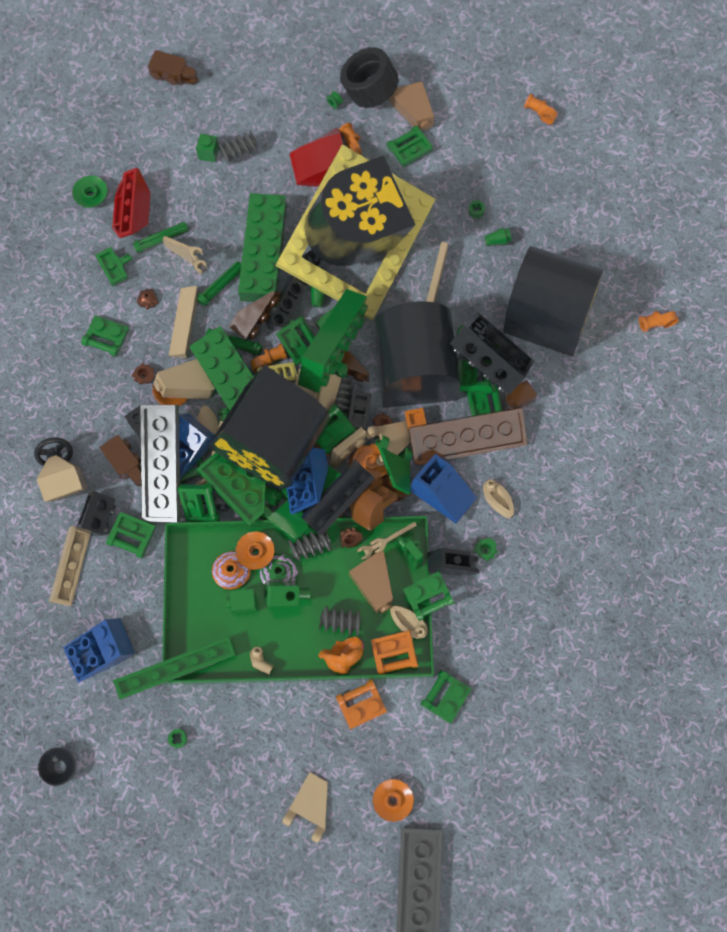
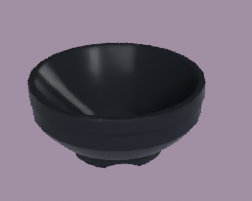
[38,747,76,786]

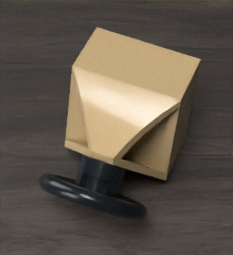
[34,437,88,502]

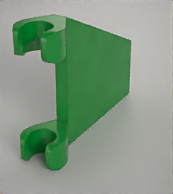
[375,435,413,494]
[261,488,309,542]

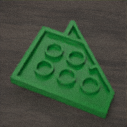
[196,452,265,527]

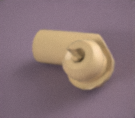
[250,646,273,675]

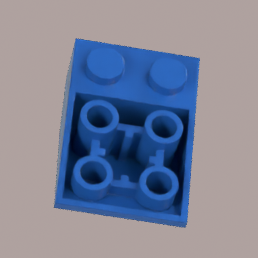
[179,413,215,480]
[287,447,328,514]
[410,454,477,524]
[63,618,136,683]

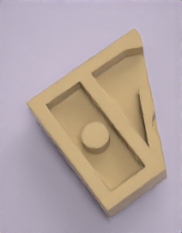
[330,427,366,469]

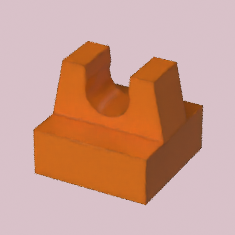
[404,408,427,431]

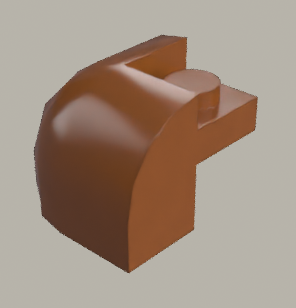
[350,477,397,531]

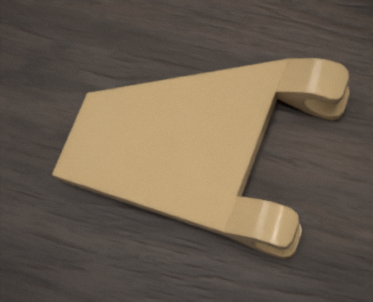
[163,236,207,274]
[365,421,411,466]
[357,522,416,560]
[283,772,328,843]

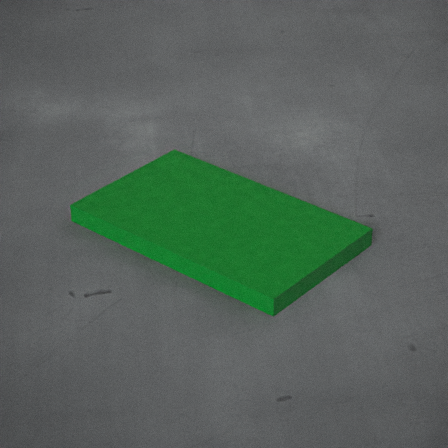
[162,516,434,685]

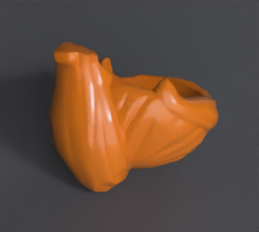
[318,637,365,674]

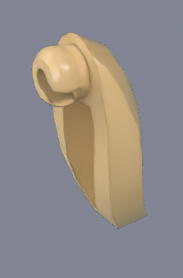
[198,405,219,434]
[483,479,514,519]
[390,605,427,639]

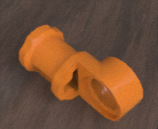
[524,93,558,125]
[339,123,362,156]
[638,311,679,332]
[250,343,287,373]

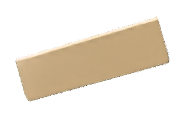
[169,286,199,359]
[49,526,90,606]

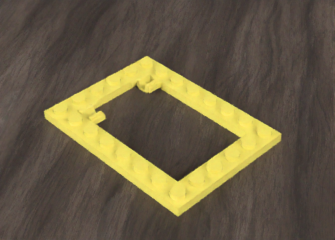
[275,144,436,320]

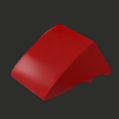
[289,128,343,187]

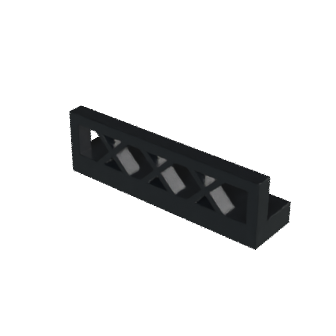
[301,460,375,536]

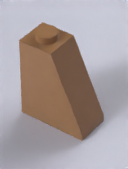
[388,81,434,130]
[349,551,393,614]

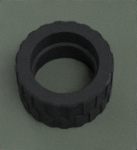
[340,47,399,108]

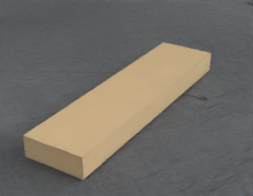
[427,241,448,302]

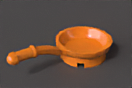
[339,444,388,518]

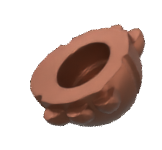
[137,289,158,310]
[131,363,154,385]
[373,413,393,427]
[340,527,362,548]

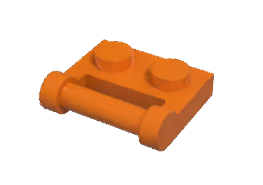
[371,630,419,675]
[335,679,387,730]

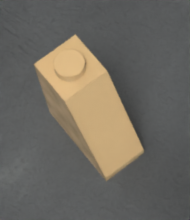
[154,359,215,399]

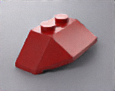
[112,167,151,238]

